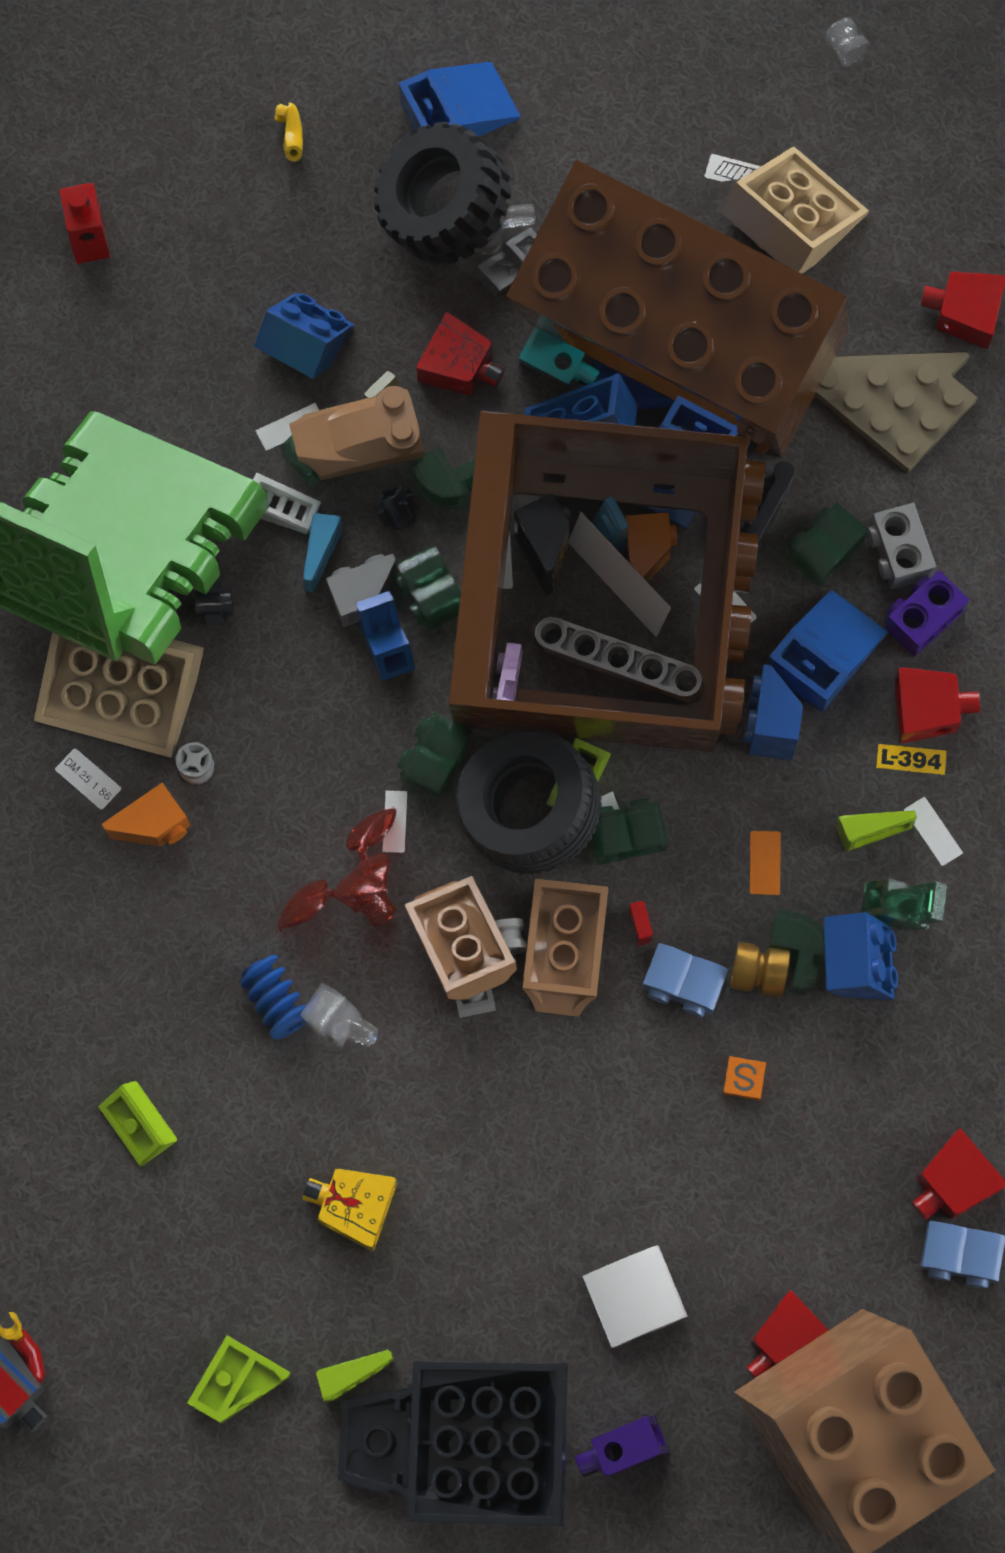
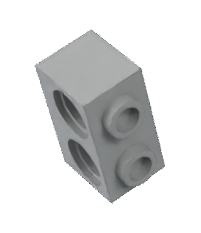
[866,503,936,590]

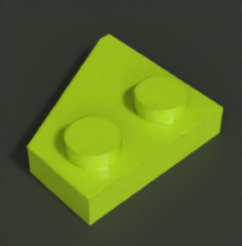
[187,1335,291,1424]

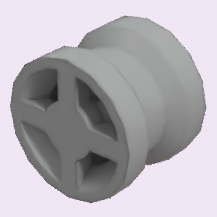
[176,742,214,785]
[495,918,527,955]

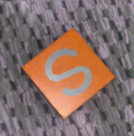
[723,1056,766,1101]

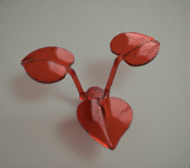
[278,806,397,932]

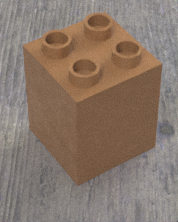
[734,1309,995,1553]

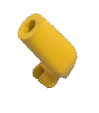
[275,103,303,161]

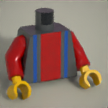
[0,1312,48,1433]

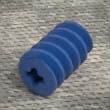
[240,954,311,1040]

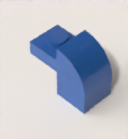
[356,591,416,681]

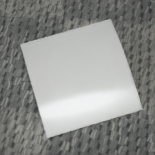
[583,1245,688,1348]

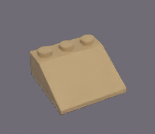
[720,146,869,273]

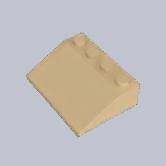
[34,632,204,758]

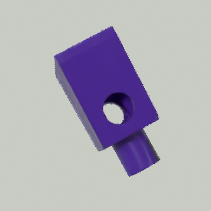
[575,1416,670,1478]

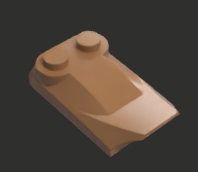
[289,386,424,480]
[405,876,517,1001]
[523,879,609,1017]

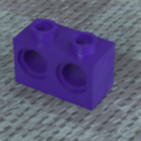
[884,570,970,657]

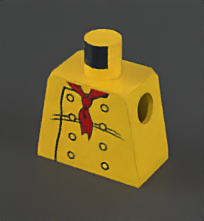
[303,1169,397,1252]

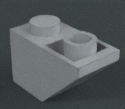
[326,554,397,627]

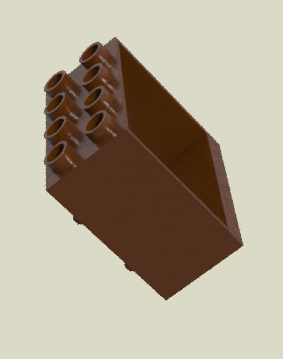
[506,160,848,457]
[449,411,765,752]

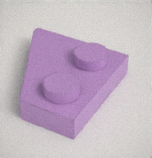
[492,643,523,701]

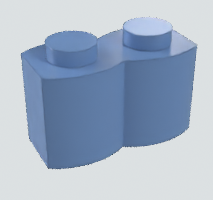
[643,943,728,1017]
[920,1221,1005,1289]

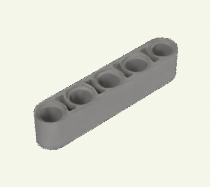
[535,617,705,703]

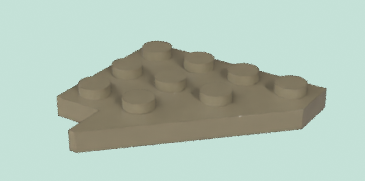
[815,352,978,474]

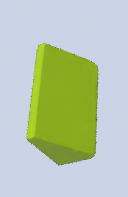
[98,1081,178,1167]

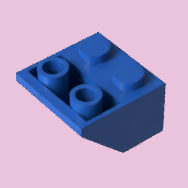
[253,293,355,379]
[744,664,803,761]
[824,912,898,1000]

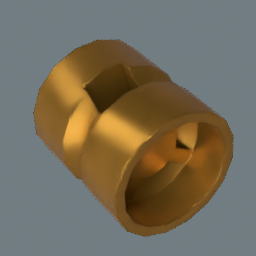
[730,941,790,998]

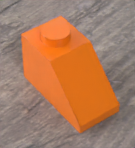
[626,513,677,582]
[102,783,191,847]

